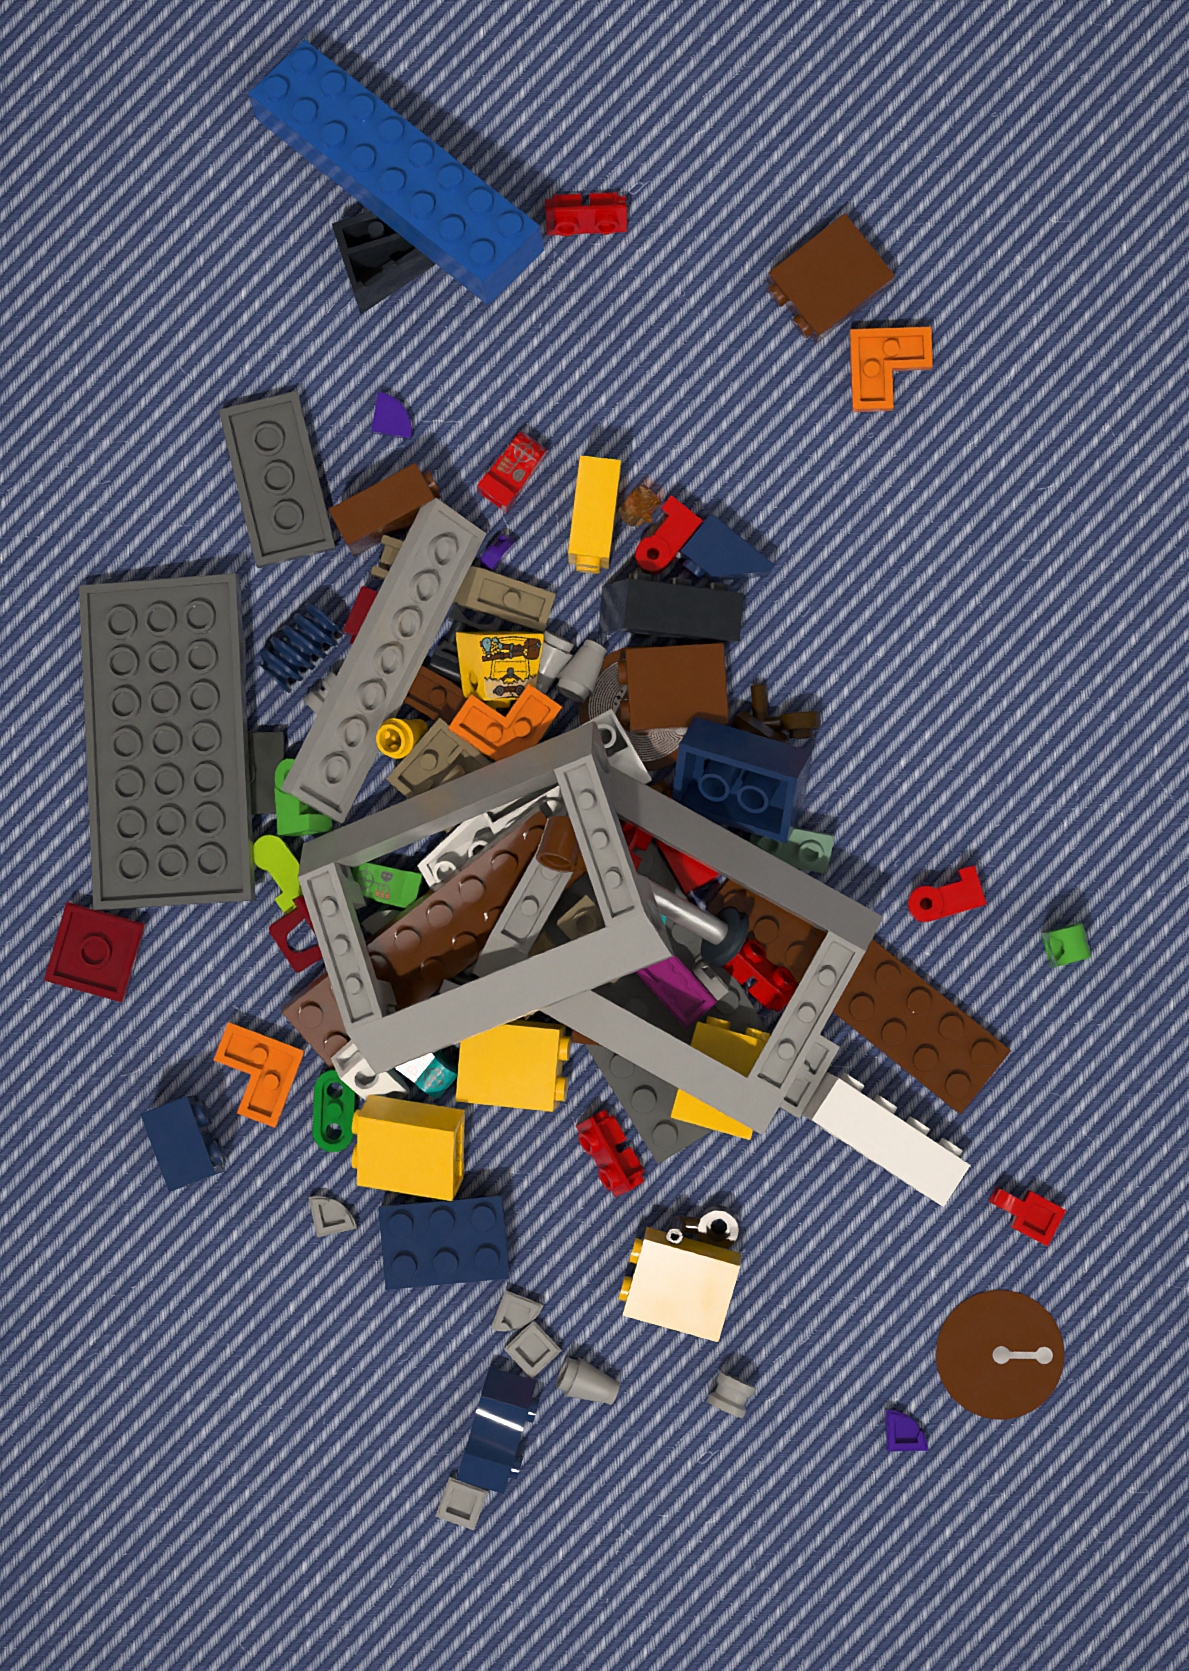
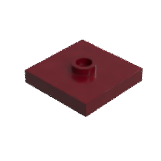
[43,902,146,1003]

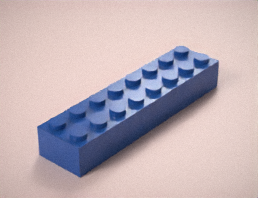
[248,39,544,306]

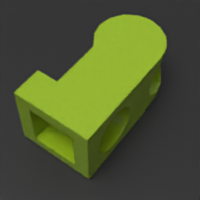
[253,835,303,914]

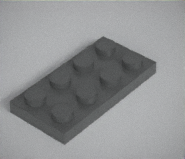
[219,391,336,568]

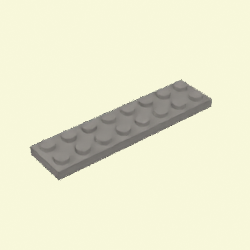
[281,498,486,824]

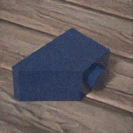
[680,513,775,582]

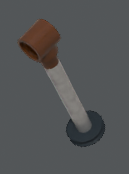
[536,815,750,966]

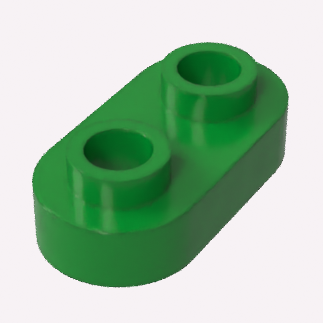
[313,1070,356,1152]

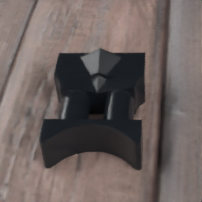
[428,603,501,684]

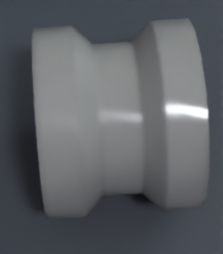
[706,1371,757,1419]

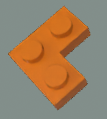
[849,327,933,412]
[448,684,562,762]
[214,1022,306,1128]

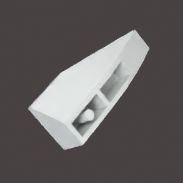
[417,709,652,889]

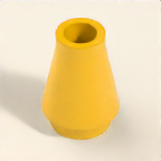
[376,718,429,759]

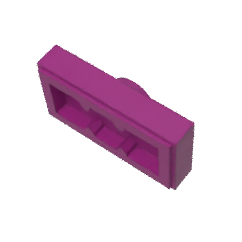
[635,955,717,1030]

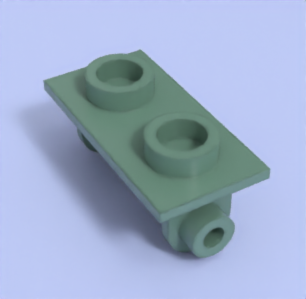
[750,827,835,874]

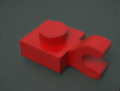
[988,1187,1067,1247]

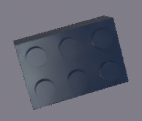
[672,717,812,843]
[378,1194,510,1290]

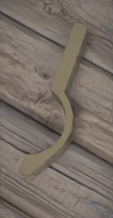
[370,535,556,633]

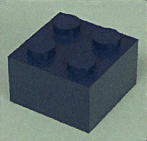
[140,1095,227,1192]

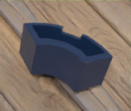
[457,1367,540,1494]

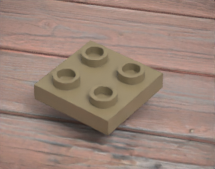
[386,718,493,834]

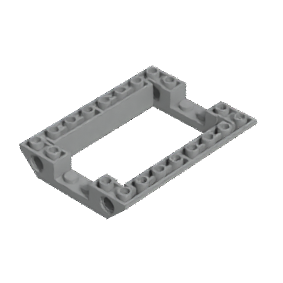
[298,721,674,1074]
[472,765,883,1135]

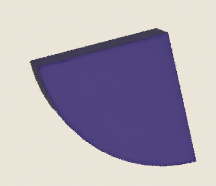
[371,392,412,440]
[480,533,517,572]
[885,1409,928,1452]

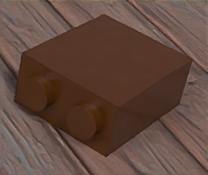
[766,213,895,344]
[328,463,441,557]
[617,643,729,734]

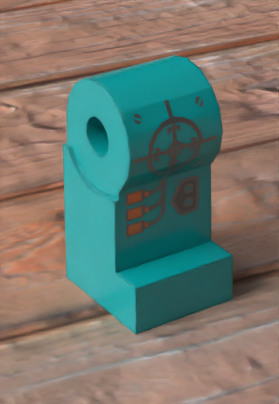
[395,1050,458,1098]

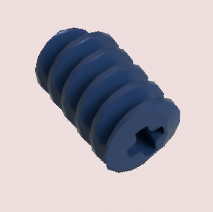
[257,602,344,693]

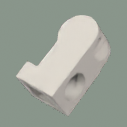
[331,1040,410,1101]

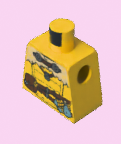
[456,631,544,717]

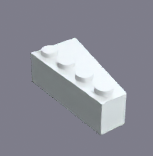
[802,1072,970,1207]

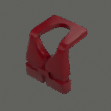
[269,895,323,973]

